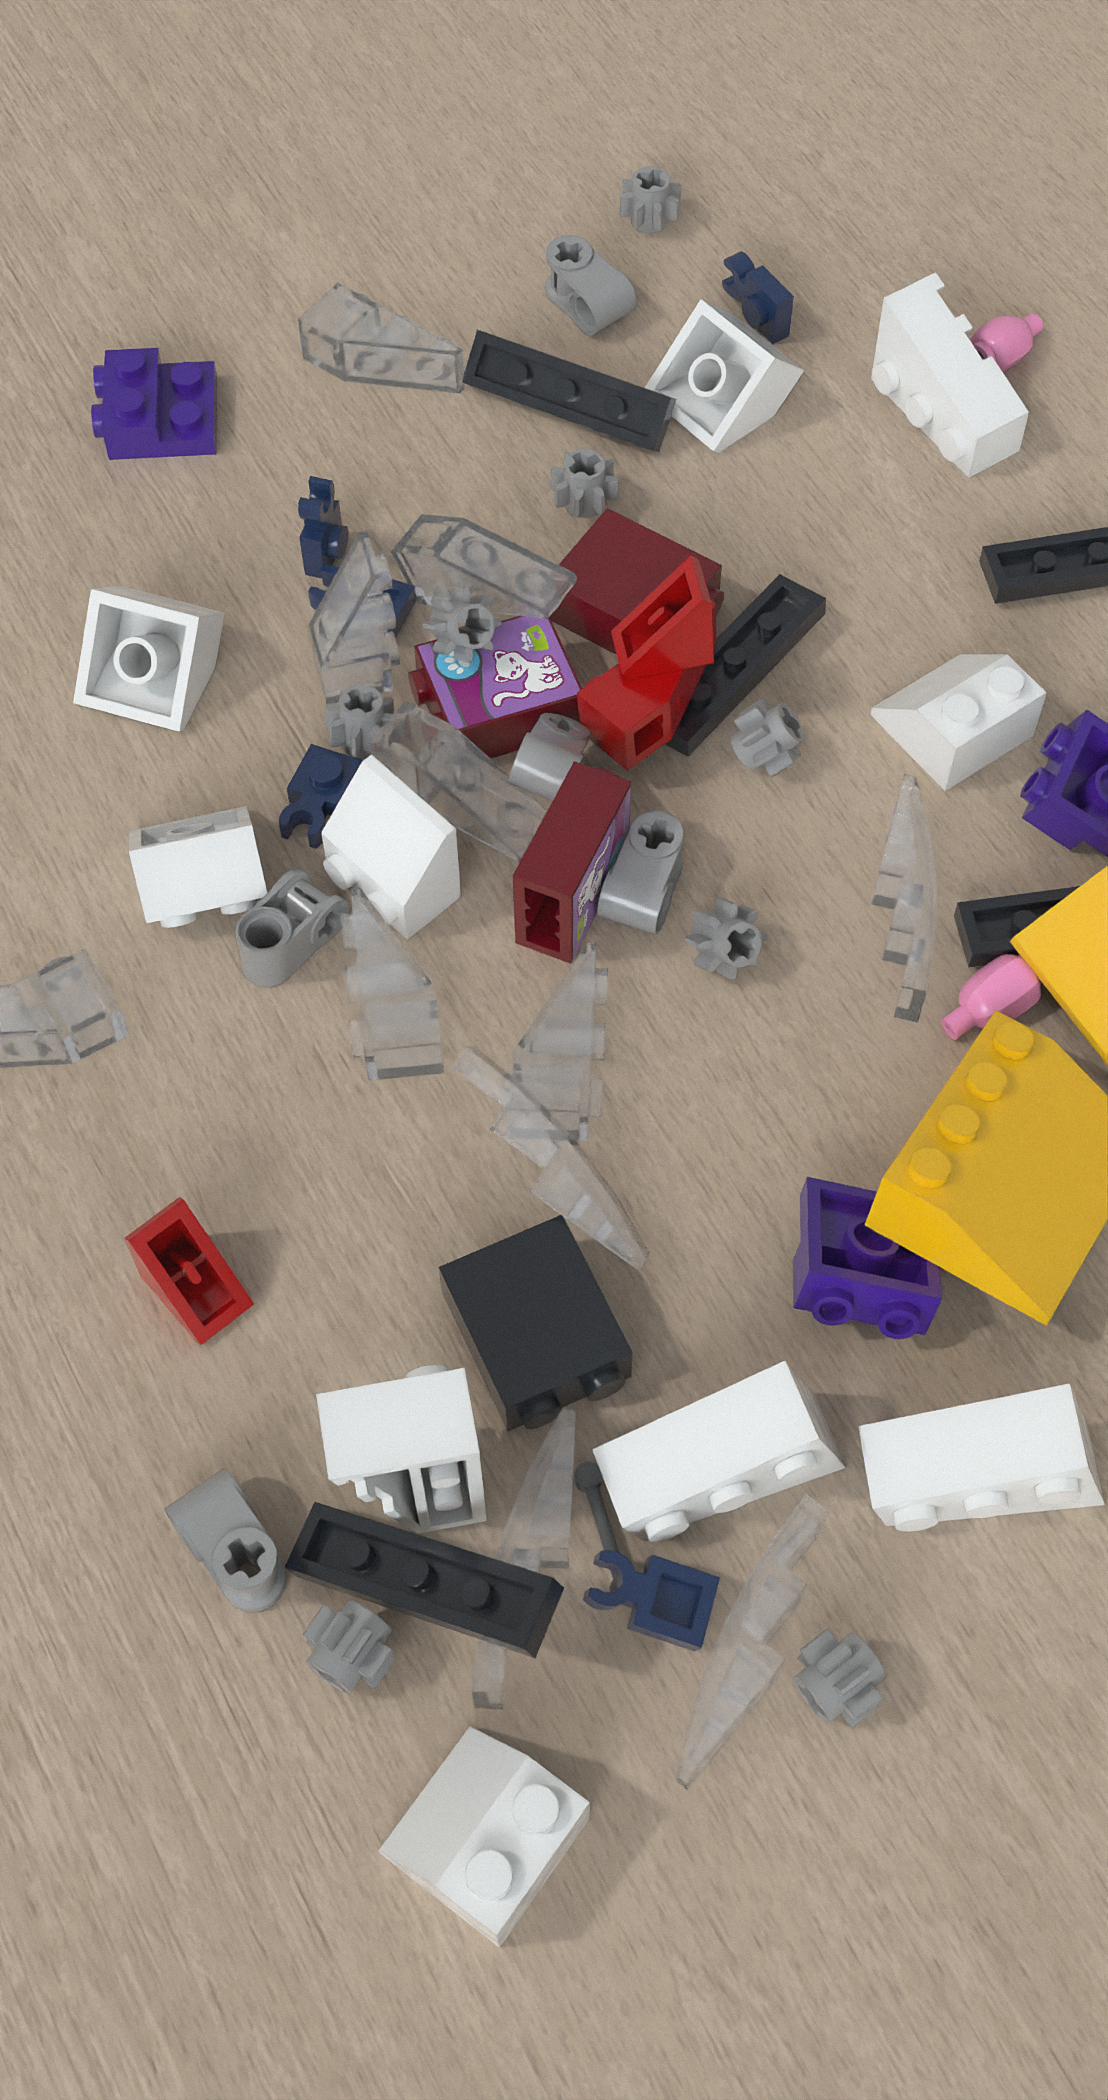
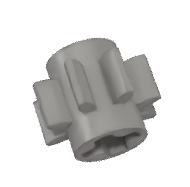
[619,166,681,234]
[551,449,619,518]
[423,586,501,663]
[325,685,398,759]
[730,698,805,776]
[685,898,767,979]
[302,1600,395,1694]
[793,1629,886,1727]

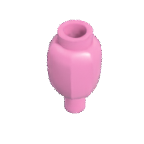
[970,314,1043,373]
[941,954,1043,1040]

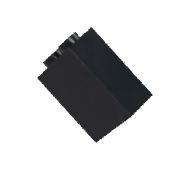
[438,1214,633,1432]

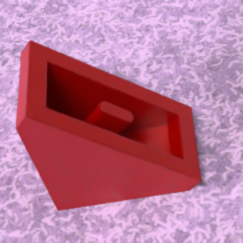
[611,556,714,679]
[124,1197,254,1345]

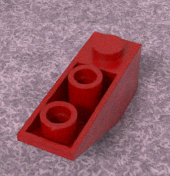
[577,600,717,771]

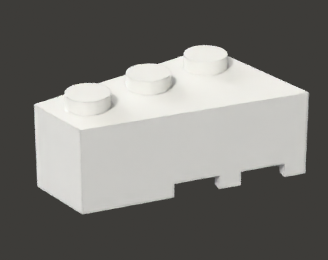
[871,272,1029,478]
[592,1361,846,1542]
[316,1365,487,1534]
[858,1384,1105,1531]

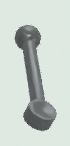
[575,1462,620,1592]

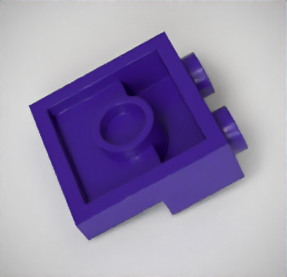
[91,348,217,460]
[1020,710,1108,857]
[793,1177,942,1339]

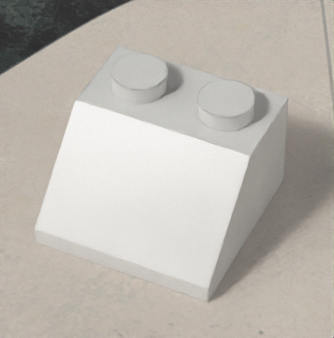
[645,299,804,453]
[73,585,225,732]
[870,654,1047,791]
[321,755,461,940]
[129,806,267,928]
[378,1726,590,1948]

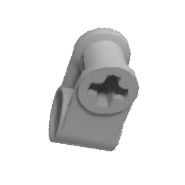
[545,235,637,336]
[508,713,590,801]
[597,811,684,934]
[235,868,349,987]
[164,1468,286,1612]

